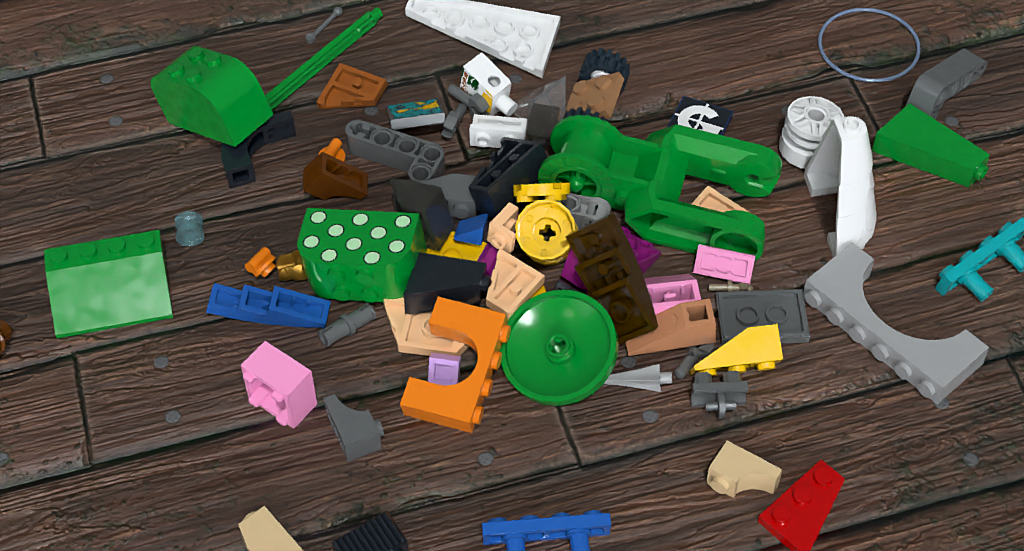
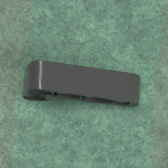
[905,48,988,119]
[345,120,445,185]

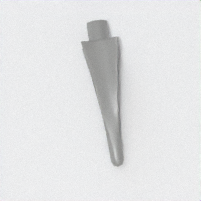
[604,364,672,392]

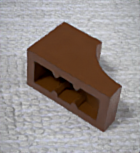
[302,152,368,201]

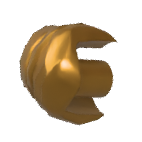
[276,250,307,281]

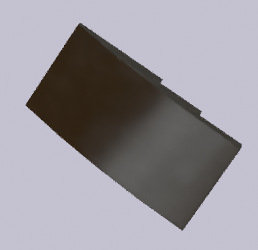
[565,212,659,344]

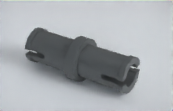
[318,303,376,347]

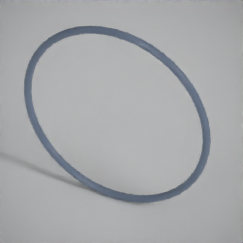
[818,8,921,83]

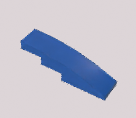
[206,283,331,328]

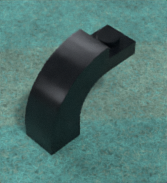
[221,111,296,189]

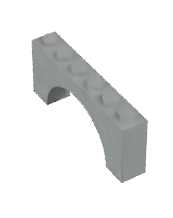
[803,243,989,405]

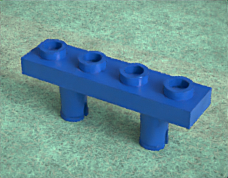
[482,510,611,551]

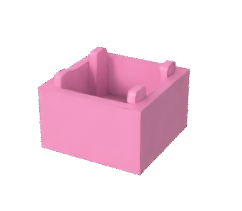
[241,341,317,429]

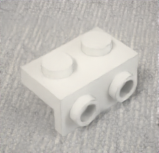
[469,114,527,148]

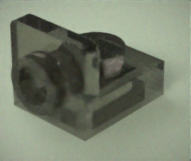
[526,103,561,148]

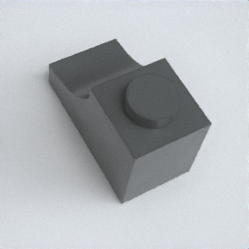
[324,394,384,462]

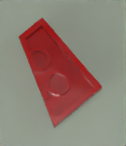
[758,459,845,551]

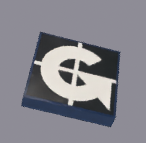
[667,96,734,136]

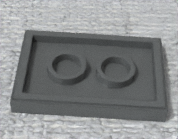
[715,289,810,345]

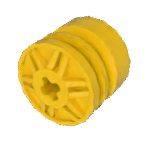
[515,199,578,265]

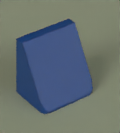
[454,214,488,245]

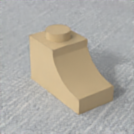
[706,441,782,498]

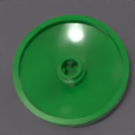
[500,290,618,406]

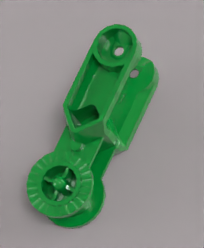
[538,115,782,261]

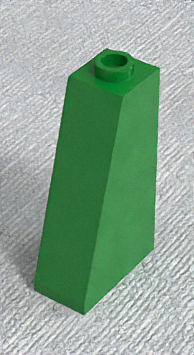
[872,103,990,188]

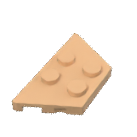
[383,297,494,356]

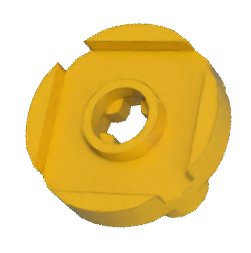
[513,182,570,202]

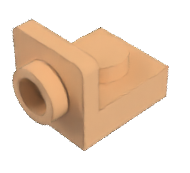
[487,202,519,254]

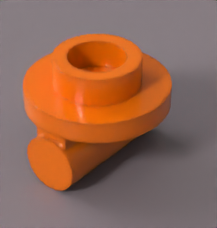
[318,138,346,162]
[245,247,276,278]

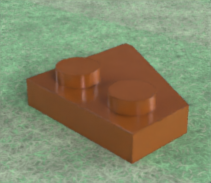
[316,63,388,109]

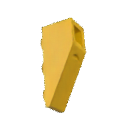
[690,324,783,377]

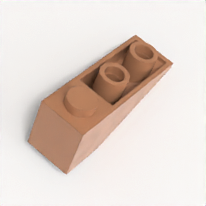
[625,298,716,356]

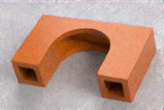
[400,297,511,433]

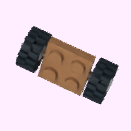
[562,48,630,121]

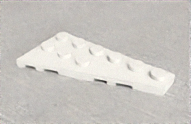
[405,0,560,78]

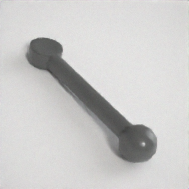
[305,7,343,44]

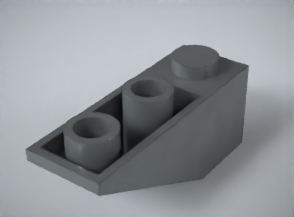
[392,173,478,219]

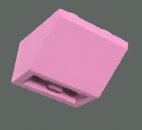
[644,274,701,315]

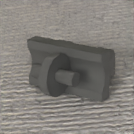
[690,371,748,419]

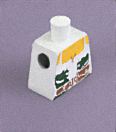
[460,52,518,117]

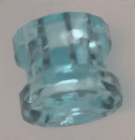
[174,211,204,246]

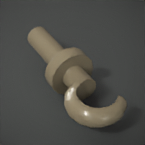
[708,280,753,292]

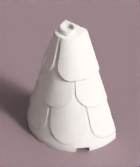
[804,116,876,258]

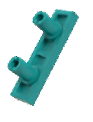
[935,217,1024,302]

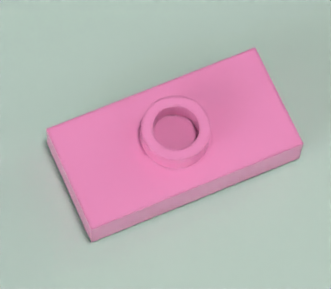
[693,244,756,284]

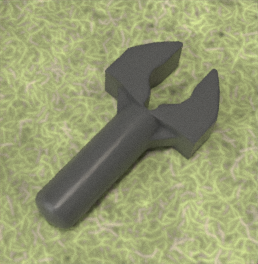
[447,84,490,118]
[441,103,467,140]
[674,343,714,379]

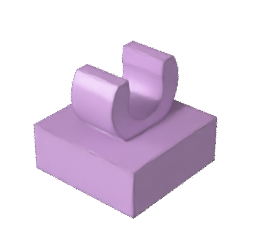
[428,352,461,385]

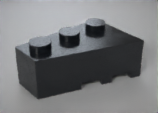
[468,137,548,218]

